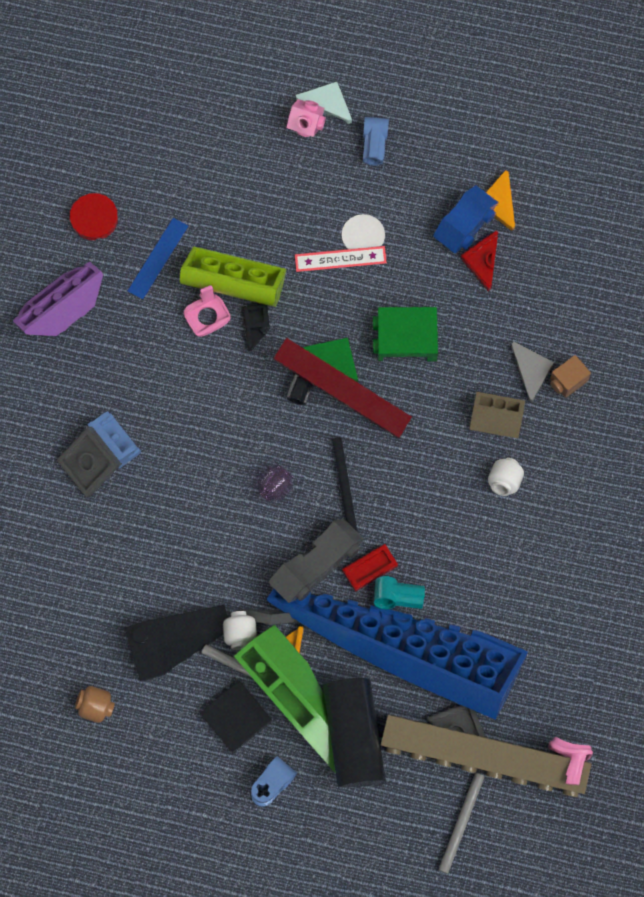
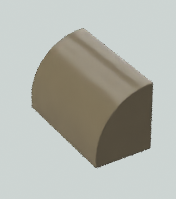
[469,392,525,438]

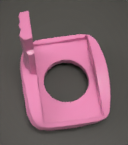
[184,286,231,337]
[548,737,593,785]

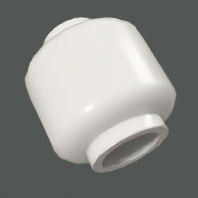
[488,458,524,496]
[223,611,257,650]

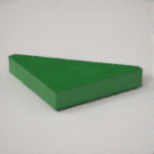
[304,338,358,382]

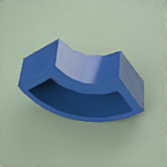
[433,185,498,253]

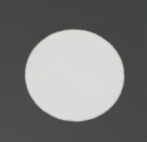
[342,214,385,249]

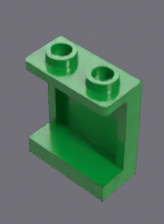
[373,307,438,362]

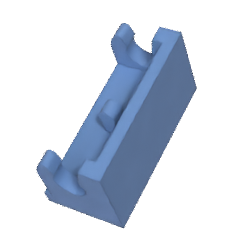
[88,411,141,469]

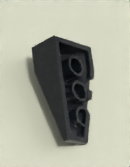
[124,605,228,682]

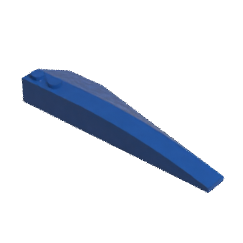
[267,589,528,720]

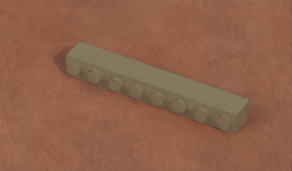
[381,714,592,797]

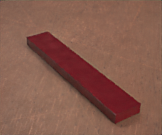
[273,338,412,439]

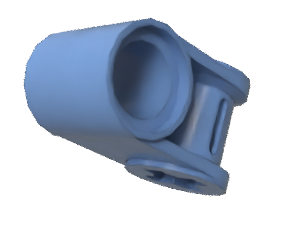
[251,756,297,807]

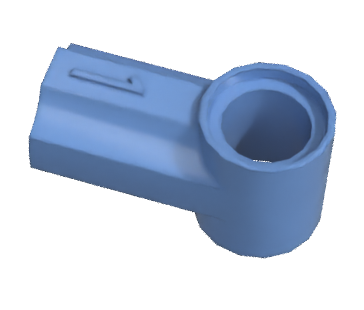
[363,117,389,166]

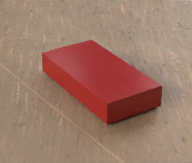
[342,544,398,592]

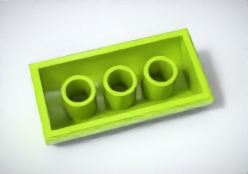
[180,246,286,307]

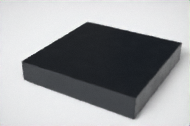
[200,681,272,754]

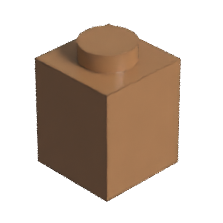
[550,355,591,398]

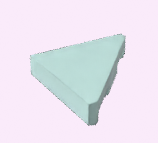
[296,82,352,124]

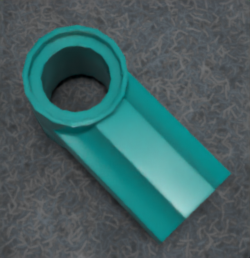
[374,576,425,610]

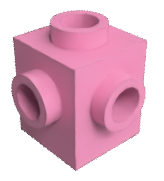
[286,99,326,137]

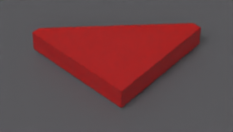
[461,230,498,291]

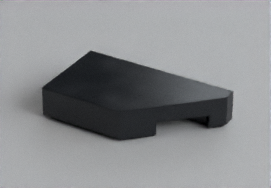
[243,304,270,351]

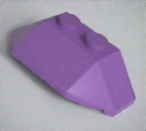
[13,262,103,336]

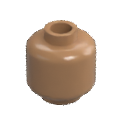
[75,686,115,723]

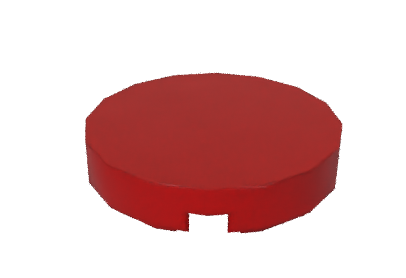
[70,193,118,240]

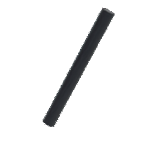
[332,437,358,532]

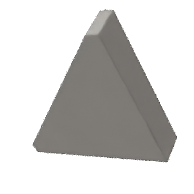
[511,342,554,402]

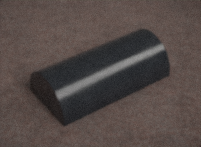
[323,678,386,787]

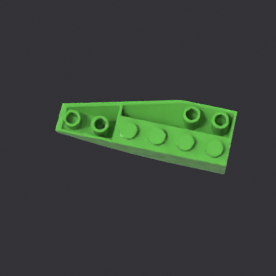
[234,625,336,774]

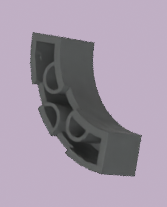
[268,518,364,603]

